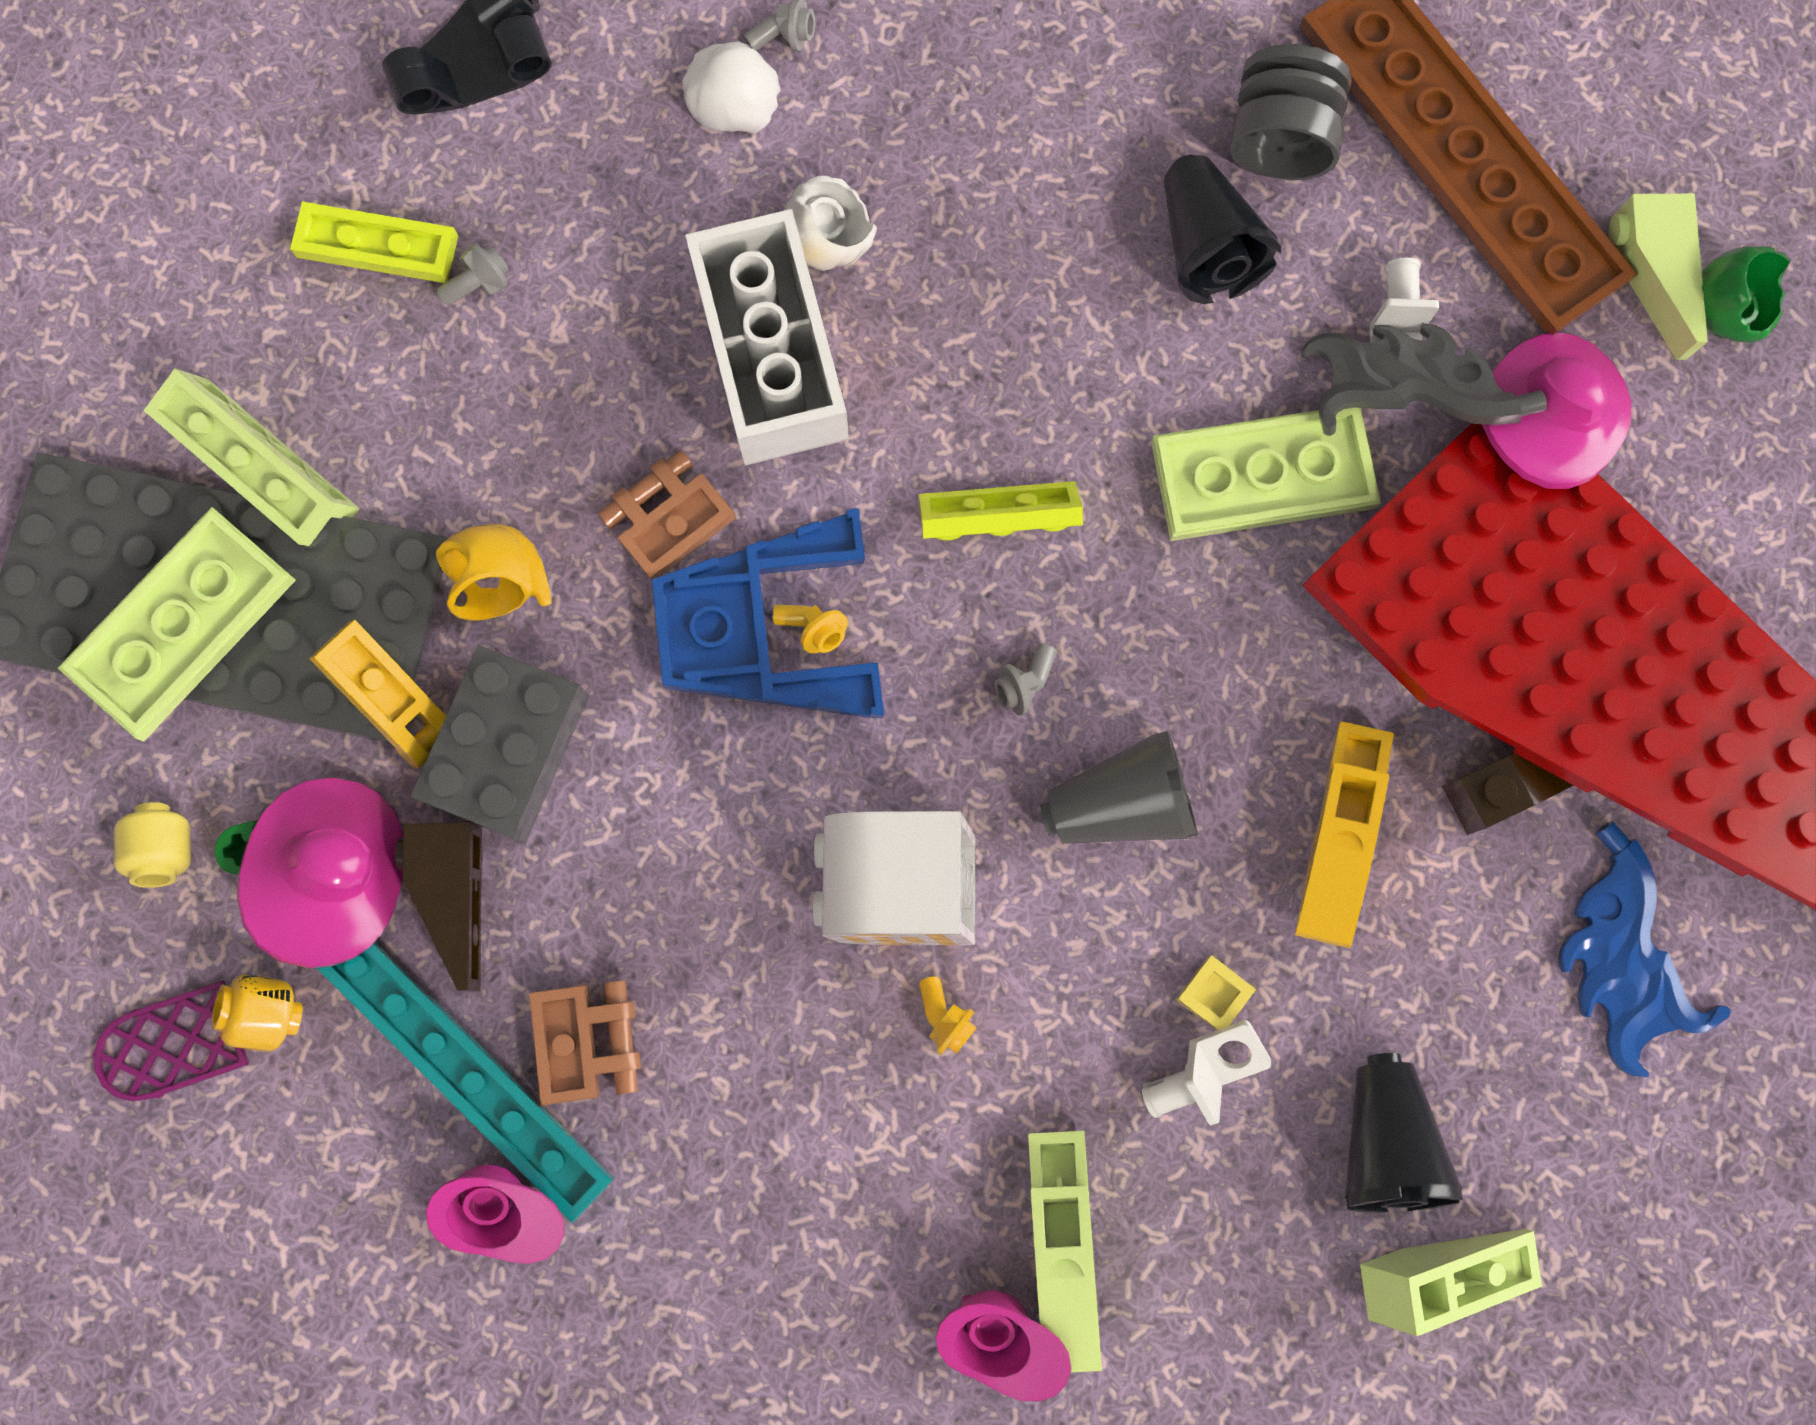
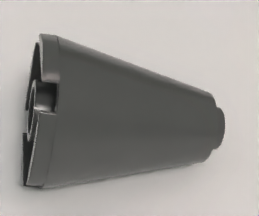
[1040,731,1198,844]

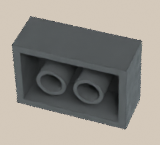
[410,645,589,844]

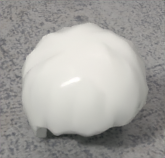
[682,41,781,134]
[784,175,877,271]

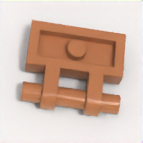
[597,449,736,581]
[529,980,641,1106]

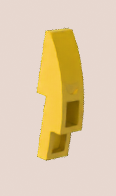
[1295,721,1394,949]

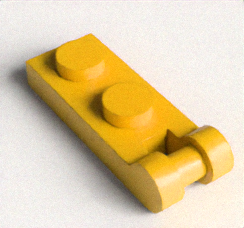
[309,620,446,770]

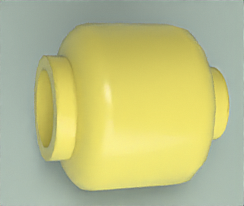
[114,802,191,888]

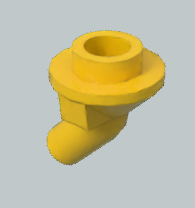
[772,604,848,654]
[919,977,977,1055]

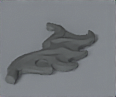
[1301,323,1547,436]

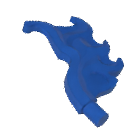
[1558,820,1731,1077]

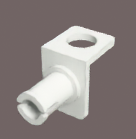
[1370,257,1439,343]
[1142,1020,1271,1126]

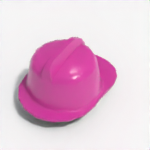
[426,1164,565,1264]
[936,1290,1072,1402]

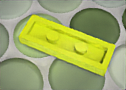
[290,201,459,283]
[918,481,1083,540]

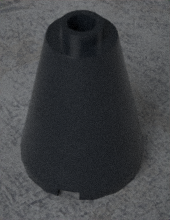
[1164,155,1281,304]
[1345,1053,1463,1213]

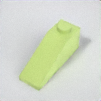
[1608,193,1708,360]
[1360,1229,1542,1336]

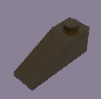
[1442,753,1574,835]
[395,822,482,992]

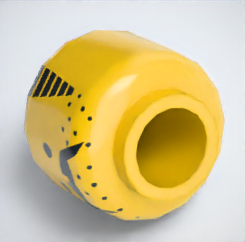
[211,974,303,1052]

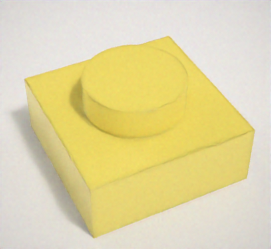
[1175,955,1256,1031]

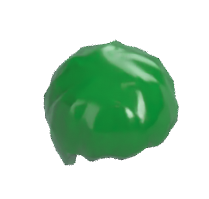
[1701,246,1790,343]

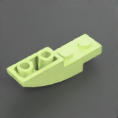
[1028,1131,1102,1373]

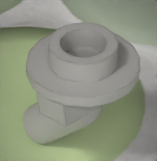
[743,0,815,51]
[437,243,509,305]
[994,644,1057,716]

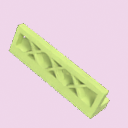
[143,368,360,546]

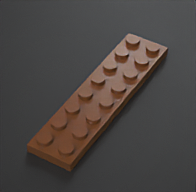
[1299,0,1637,336]

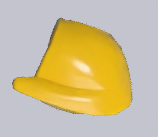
[436,524,551,621]

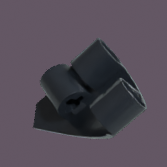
[382,0,552,114]

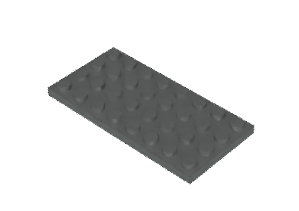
[0,452,448,744]

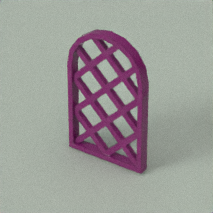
[93,980,249,1102]

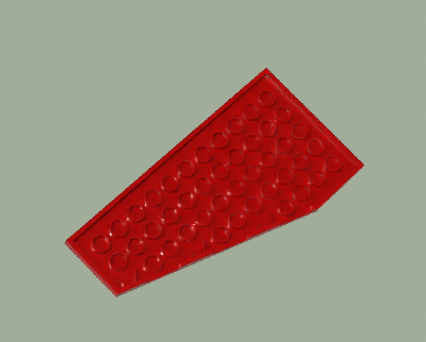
[1302,423,1816,911]

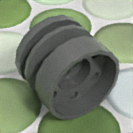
[1229,44,1352,181]

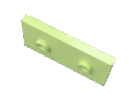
[1151,407,1381,541]
[58,507,296,742]

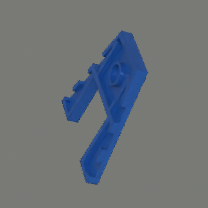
[652,508,884,719]

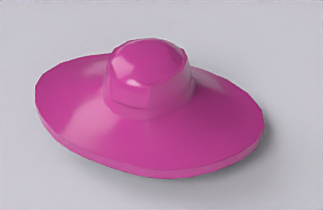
[1482,332,1631,489]
[237,777,403,968]

